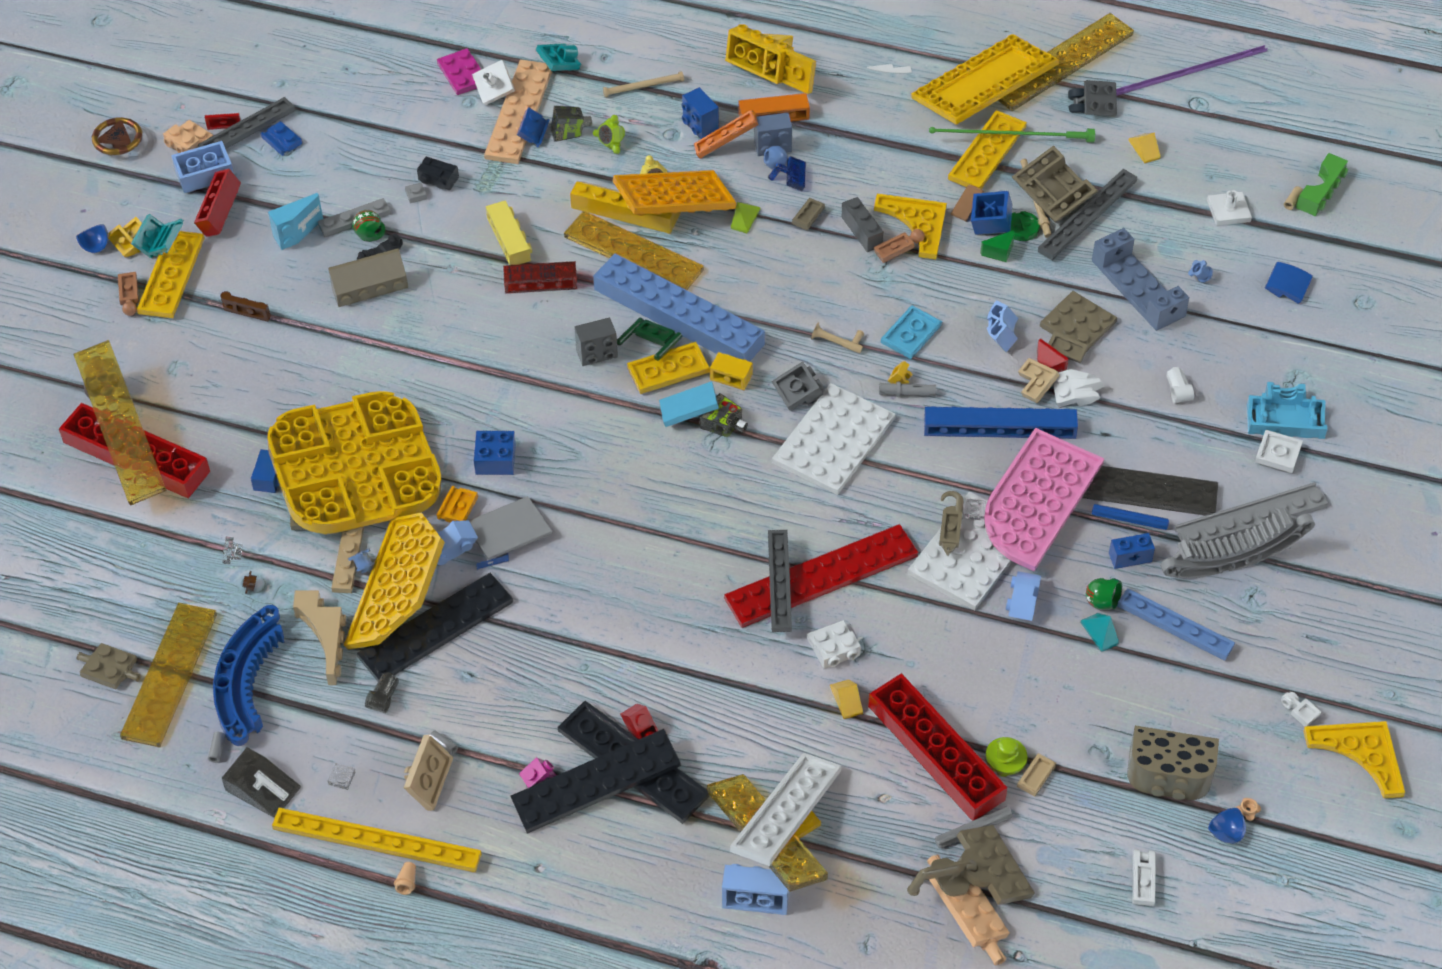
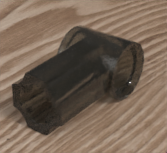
[365,672,399,713]

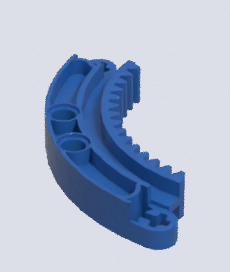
[213,605,285,746]

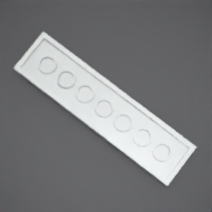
[730,753,841,866]

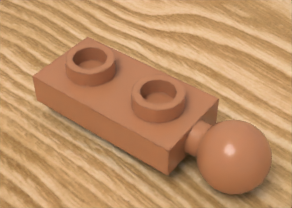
[874,229,925,263]
[118,272,139,316]

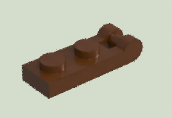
[220,291,271,322]

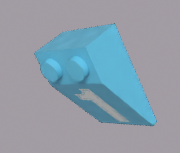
[268,193,323,250]

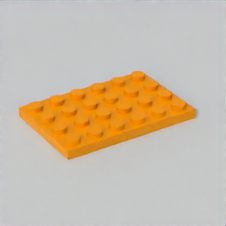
[613,170,737,216]

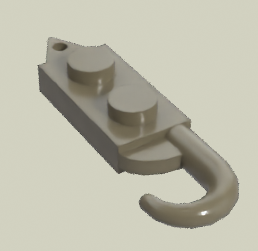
[939,491,964,556]

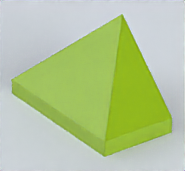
[731,202,760,234]

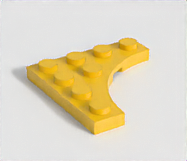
[874,193,947,259]
[1303,721,1405,798]

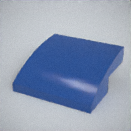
[1265,262,1313,304]

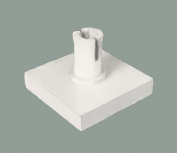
[472,60,515,106]
[1207,190,1252,226]

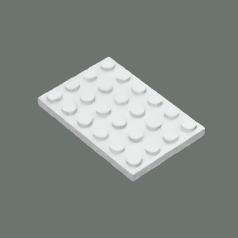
[772,383,895,495]
[907,491,1012,611]

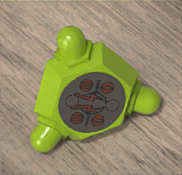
[593,115,625,154]

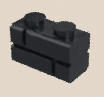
[417,156,459,190]

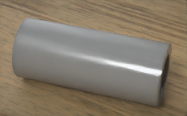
[430,730,458,756]
[208,732,226,763]

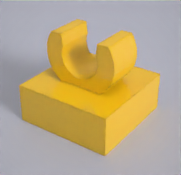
[888,361,913,384]

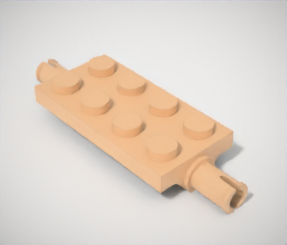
[927,854,1010,966]

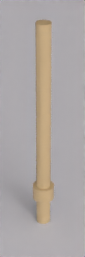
[1020,159,1052,238]

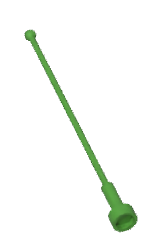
[929,127,1095,143]

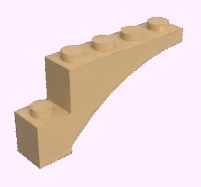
[293,590,346,685]

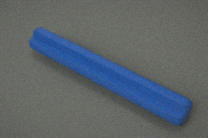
[1092,504,1169,530]

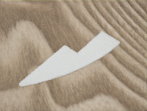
[867,64,912,73]

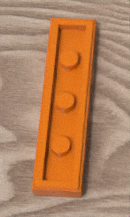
[694,110,758,159]

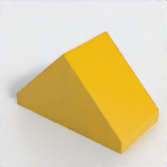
[1128,132,1160,164]
[830,679,863,719]

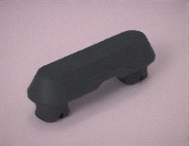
[357,234,403,260]

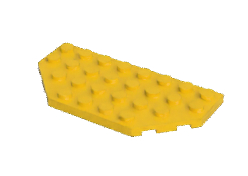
[344,513,445,650]

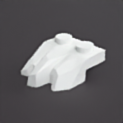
[1053,369,1104,408]

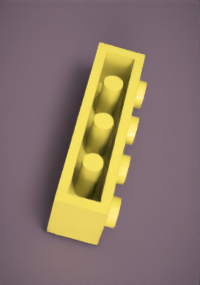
[485,200,532,267]

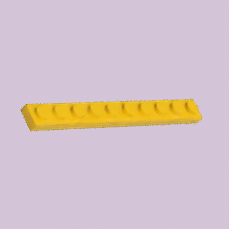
[272,808,482,873]

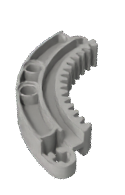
[1160,508,1315,578]

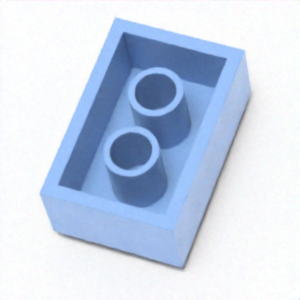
[171,141,234,193]
[722,864,790,915]

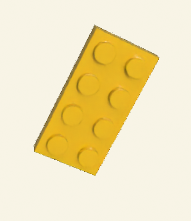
[627,342,710,394]

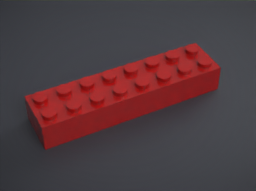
[59,403,210,499]
[868,673,1008,821]

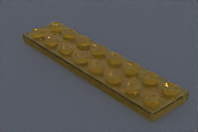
[564,211,704,290]
[120,603,217,747]
[707,774,828,892]

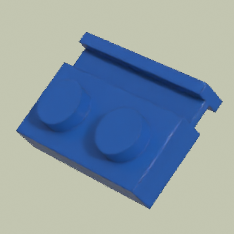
[517,107,550,147]
[261,121,302,156]

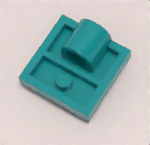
[536,43,581,71]

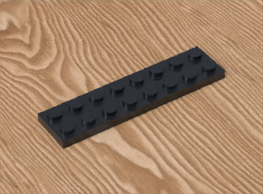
[357,572,513,684]
[557,700,710,824]
[510,729,681,834]

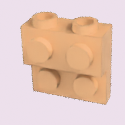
[163,120,213,153]

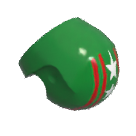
[352,210,385,242]
[1085,578,1123,610]

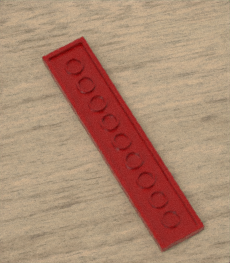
[724,524,918,628]

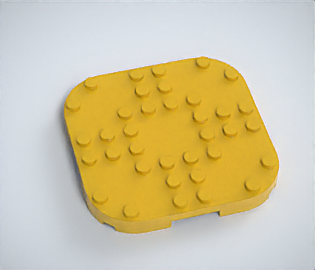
[267,391,441,534]

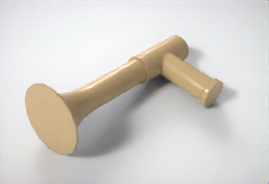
[811,322,864,354]

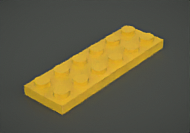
[948,110,1027,189]
[137,231,205,318]

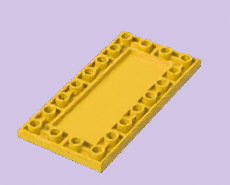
[911,34,1059,125]

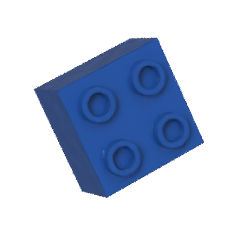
[681,87,719,139]
[971,191,1013,235]
[474,431,516,475]

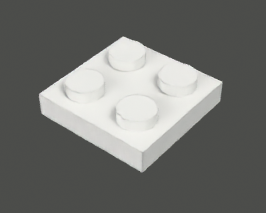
[1255,430,1303,473]

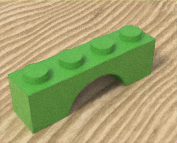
[1296,153,1349,216]

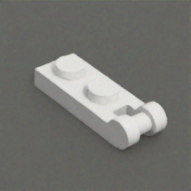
[1132,849,1155,906]

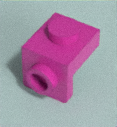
[519,757,556,788]

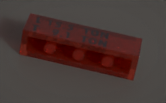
[503,261,577,294]

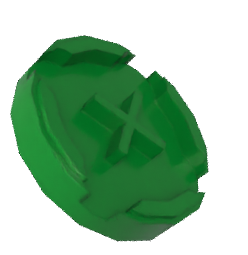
[1006,211,1040,241]

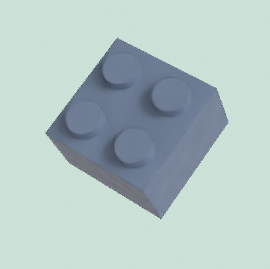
[754,113,792,156]

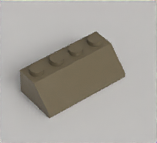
[328,248,408,307]

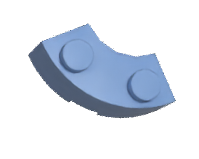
[987,300,1019,352]
[437,520,478,565]
[1006,571,1041,621]

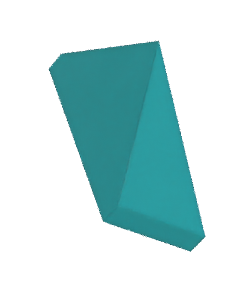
[1080,613,1119,652]

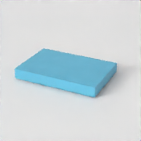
[880,305,942,359]
[659,381,719,427]

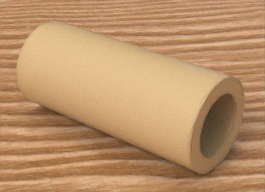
[1283,186,1303,210]

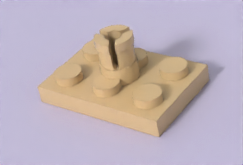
[404,734,453,811]

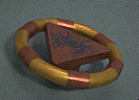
[91,117,143,155]

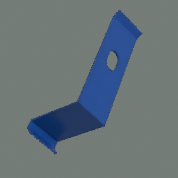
[476,553,509,571]

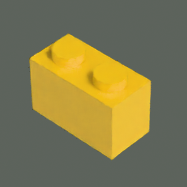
[710,352,753,390]

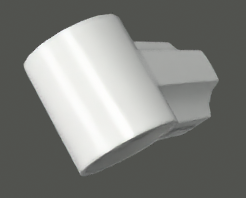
[1166,367,1194,403]

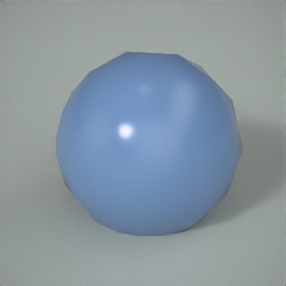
[764,146,788,170]

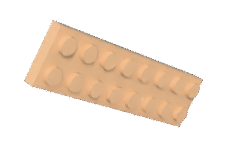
[484,59,552,164]

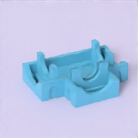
[1247,382,1327,439]

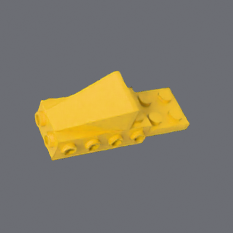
[725,24,816,94]

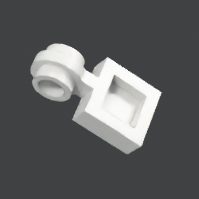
[1281,692,1321,727]

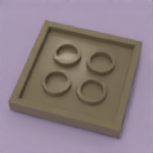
[1040,291,1117,351]

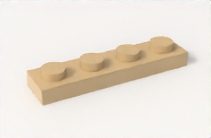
[331,527,364,593]

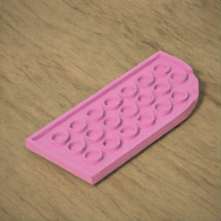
[984,428,1104,571]

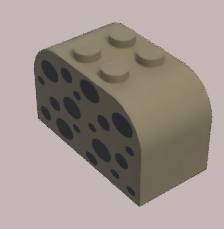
[1127,725,1219,800]

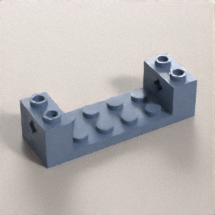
[1092,228,1190,331]

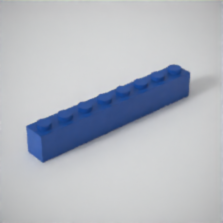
[924,406,1078,439]

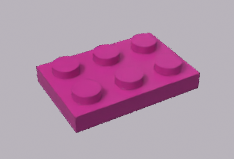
[437,48,481,95]

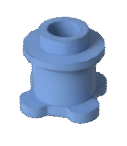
[1188,260,1213,283]
[348,548,374,574]

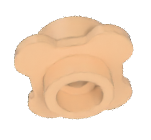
[1236,798,1261,821]

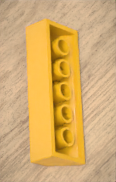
[570,181,681,234]

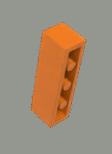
[738,93,810,122]

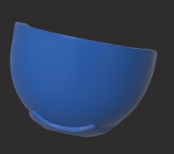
[76,224,109,253]
[1208,808,1246,844]

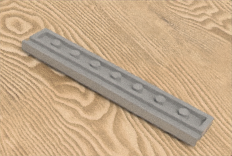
[1174,482,1328,543]

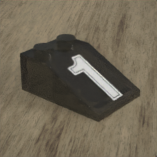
[221,747,301,818]

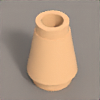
[394,862,416,895]

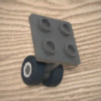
[1068,80,1117,117]

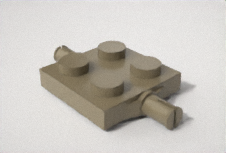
[76,643,141,690]

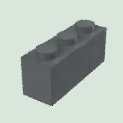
[841,197,884,252]

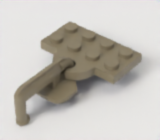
[907,825,1035,905]

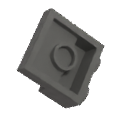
[771,361,824,411]

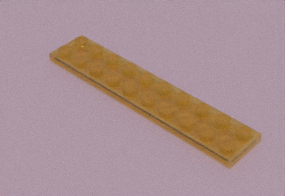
[998,13,1134,111]
[73,340,167,506]

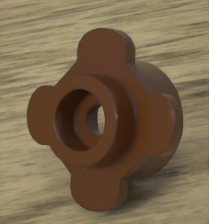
[242,571,257,594]

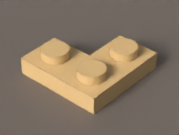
[1018,358,1060,403]

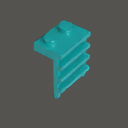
[131,214,184,258]

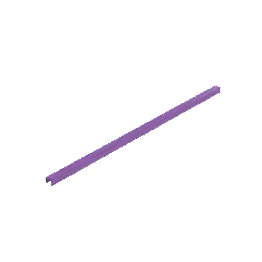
[1116,45,1268,96]

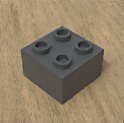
[574,317,618,366]

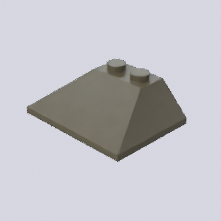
[1012,145,1098,223]

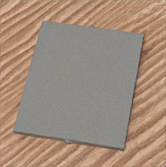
[469,496,552,561]

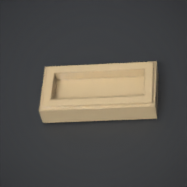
[1017,753,1056,797]

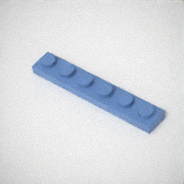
[1117,588,1235,661]

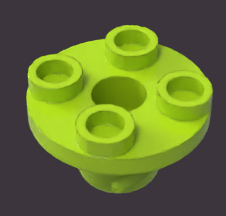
[985,737,1027,777]

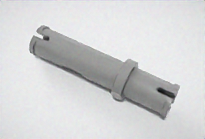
[879,382,936,397]

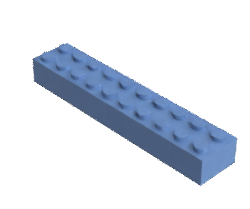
[593,253,765,362]

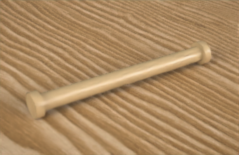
[603,71,684,97]

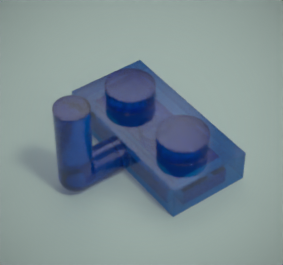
[768,156,806,191]

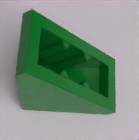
[980,230,1015,262]

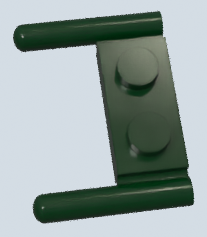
[617,317,683,361]

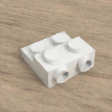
[807,620,861,669]

